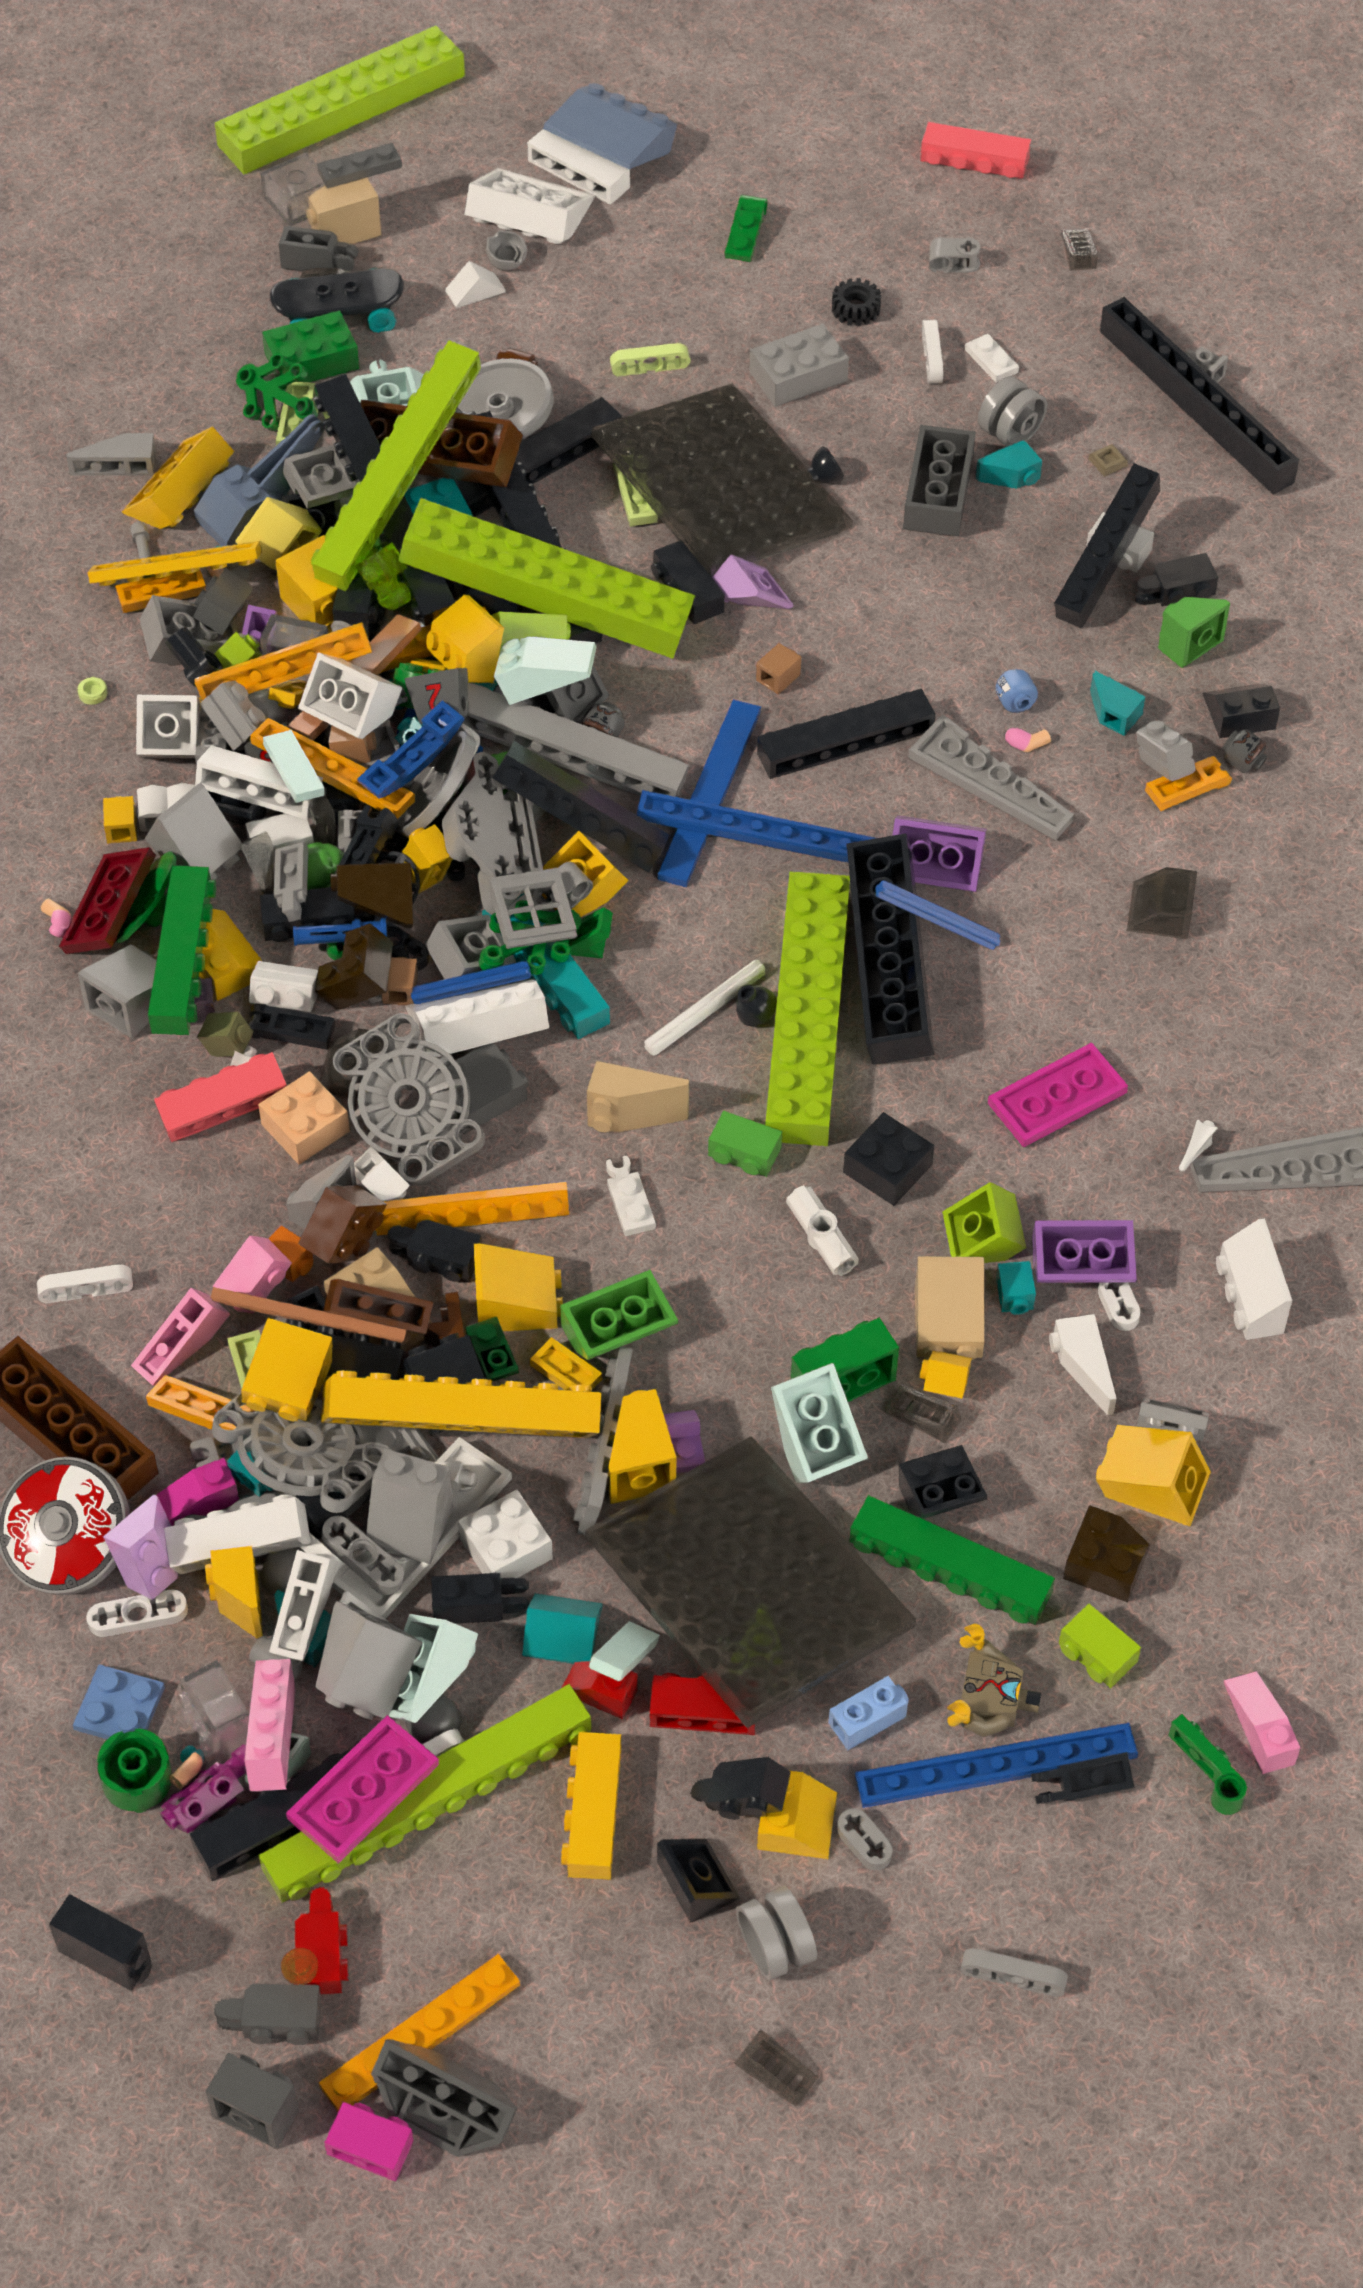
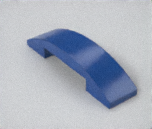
[357,700,464,799]

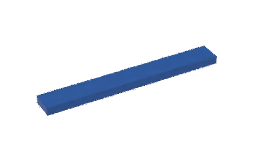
[658,699,761,887]
[636,790,875,862]
[855,1723,1138,1808]

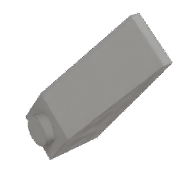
[67,433,156,476]

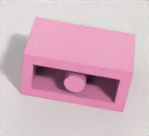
[213,1236,292,1313]

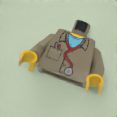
[947,1624,1042,1737]

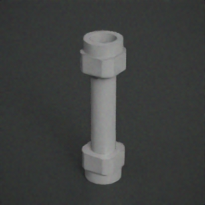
[130,522,154,578]

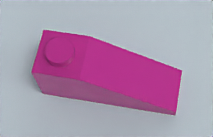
[132,1457,239,1526]

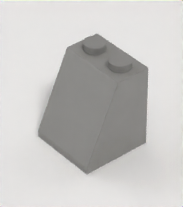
[145,782,244,880]
[78,945,157,1039]
[366,1448,453,1564]
[315,1601,423,1720]

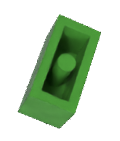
[708,1110,782,1177]

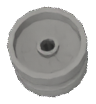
[978,376,1048,447]
[736,1886,817,1981]

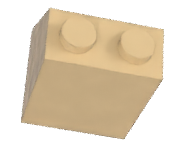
[306,178,381,244]
[915,1256,984,1360]

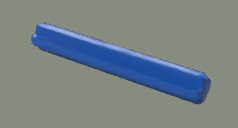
[411,961,531,1004]

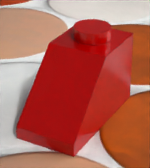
[561,1661,638,1720]

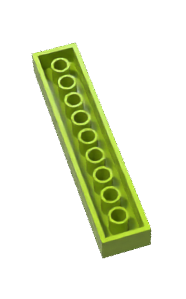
[214,25,465,174]
[398,498,695,659]
[765,871,850,1146]

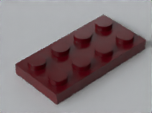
[59,847,156,954]

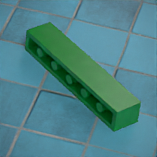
[148,866,216,1035]
[849,1495,1055,1625]

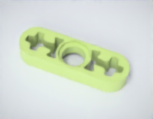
[610,343,690,376]

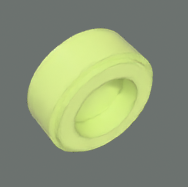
[78,677,108,705]

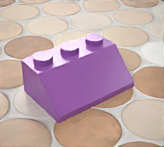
[893,815,987,892]
[1032,1220,1137,1283]

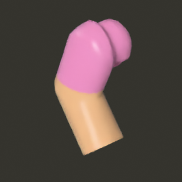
[1005,728,1051,752]
[41,899,71,938]

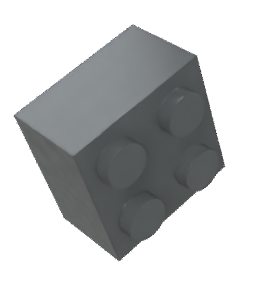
[205,2052,299,2149]

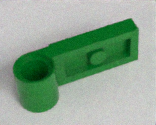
[725,194,768,262]
[1168,1714,1247,1815]

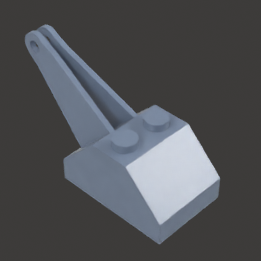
[194,414,325,546]

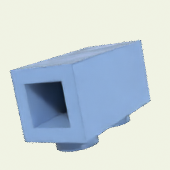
[829,1676,909,1750]

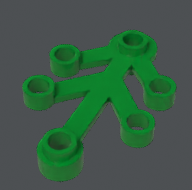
[236,353,318,431]
[479,900,581,975]

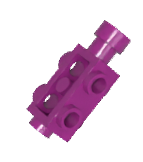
[160,1744,247,1834]

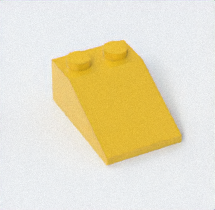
[524,831,629,917]

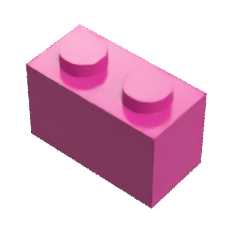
[324,2102,414,2182]

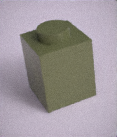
[197,1012,254,1057]

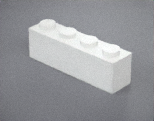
[528,129,630,205]
[195,745,323,819]
[164,1495,311,1574]

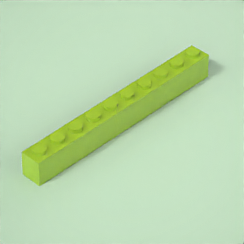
[311,340,481,591]
[259,1684,591,1903]

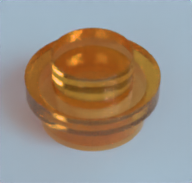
[281,1948,318,1985]

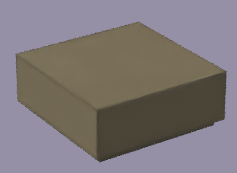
[1089,444,1128,477]

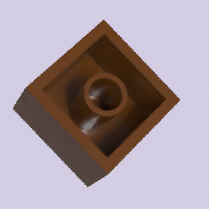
[298,1185,387,1264]

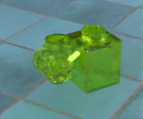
[355,542,411,611]

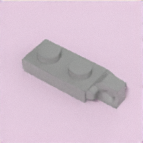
[274,842,308,922]

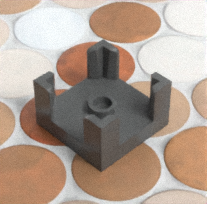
[543,665,609,724]

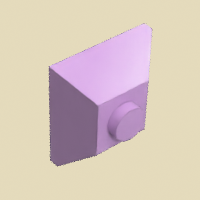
[712,555,794,609]

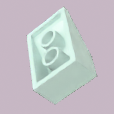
[494,637,596,705]
[771,1363,868,1483]
[389,1614,478,1723]

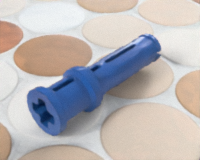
[293,918,387,946]

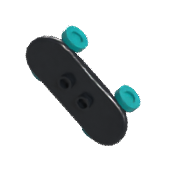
[270,268,404,333]

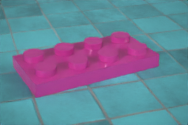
[988,1042,1128,1148]
[286,1715,439,1864]

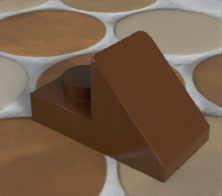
[424,1292,464,1347]

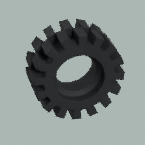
[832,278,881,326]

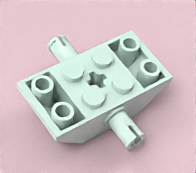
[350,360,424,406]

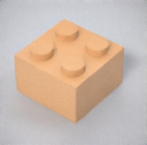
[258,1071,350,1165]

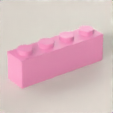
[245,1659,296,1792]

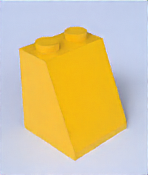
[276,535,338,637]
[474,1244,563,1332]
[241,1318,332,1422]
[609,1389,676,1504]
[1096,1425,1211,1526]

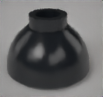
[807,446,844,484]
[736,985,777,1026]

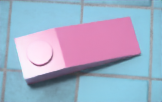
[131,1288,230,1386]
[1224,1671,1300,1774]

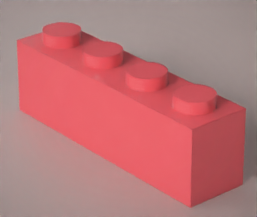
[921,122,1031,179]
[154,1052,287,1142]

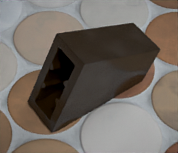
[331,863,413,928]

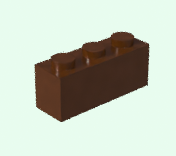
[323,1279,433,1335]

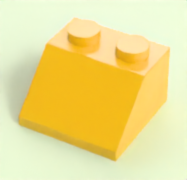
[205,1546,263,1639]
[757,1770,837,1859]

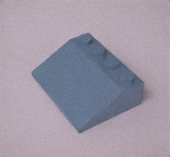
[543,83,677,169]

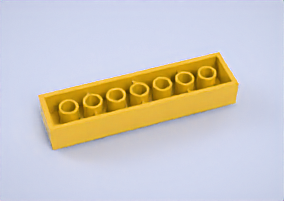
[321,1371,601,1438]

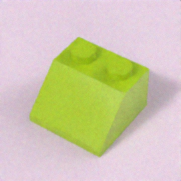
[942,1182,1027,1263]

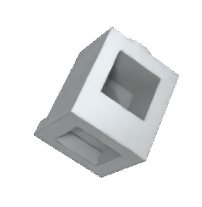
[1186,346,1228,383]

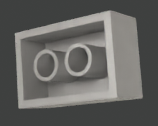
[750,324,849,407]

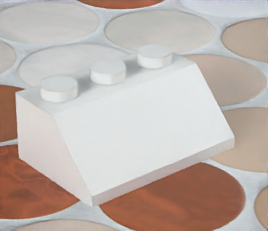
[298,652,402,739]
[1216,1218,1292,1340]

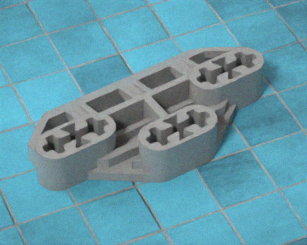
[442,752,543,916]

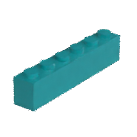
[482,893,610,1039]

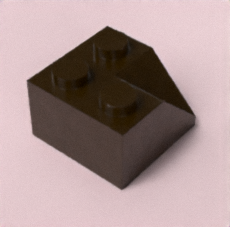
[315,923,393,1009]
[1063,1505,1150,1603]

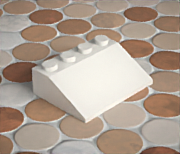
[465,168,595,244]
[406,978,549,1057]

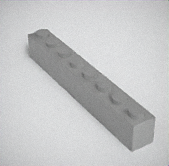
[462,683,689,797]

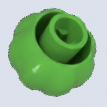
[307,842,344,890]

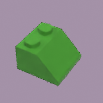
[1158,597,1230,668]

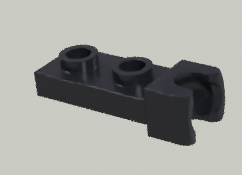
[335,805,399,873]

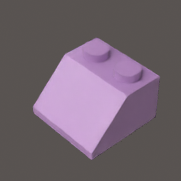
[103,1494,178,1600]

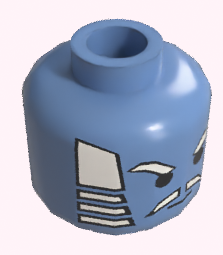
[995,669,1038,713]

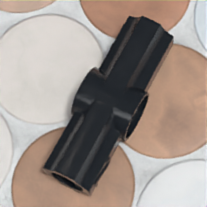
[165,627,223,688]

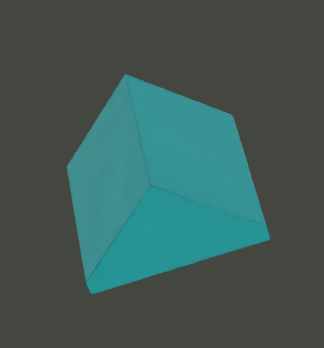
[522,1593,603,1664]

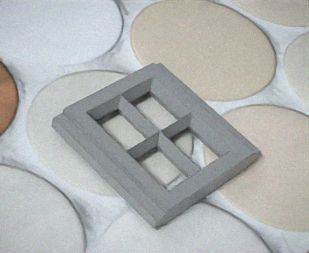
[487,868,577,949]

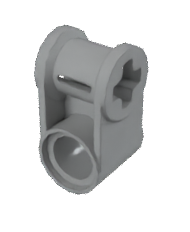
[929,237,981,273]
[532,861,593,912]

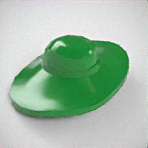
[116,852,177,943]

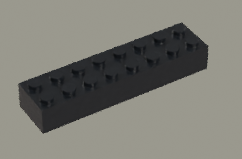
[846,833,935,1065]

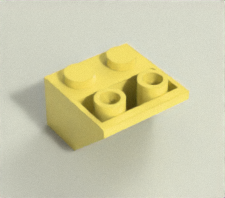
[235,497,323,570]

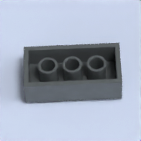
[903,425,976,536]

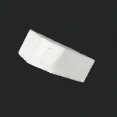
[1049,1314,1117,1415]
[269,1550,338,1661]

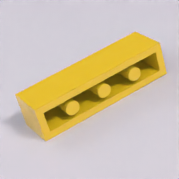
[561,1732,622,1880]

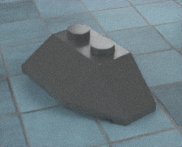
[371,2039,518,2157]

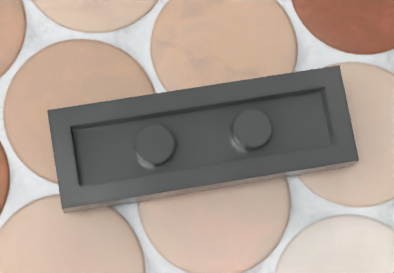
[317,143,402,189]

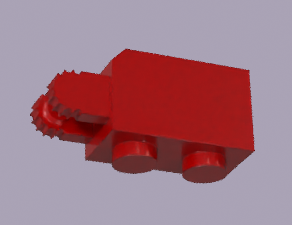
[295,1886,349,1995]

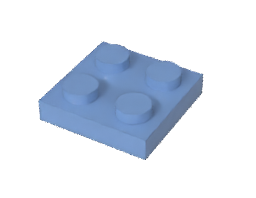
[73,1664,165,1739]

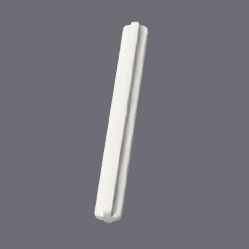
[644,960,766,1056]

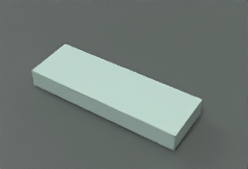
[263,730,324,803]
[589,1621,660,1681]

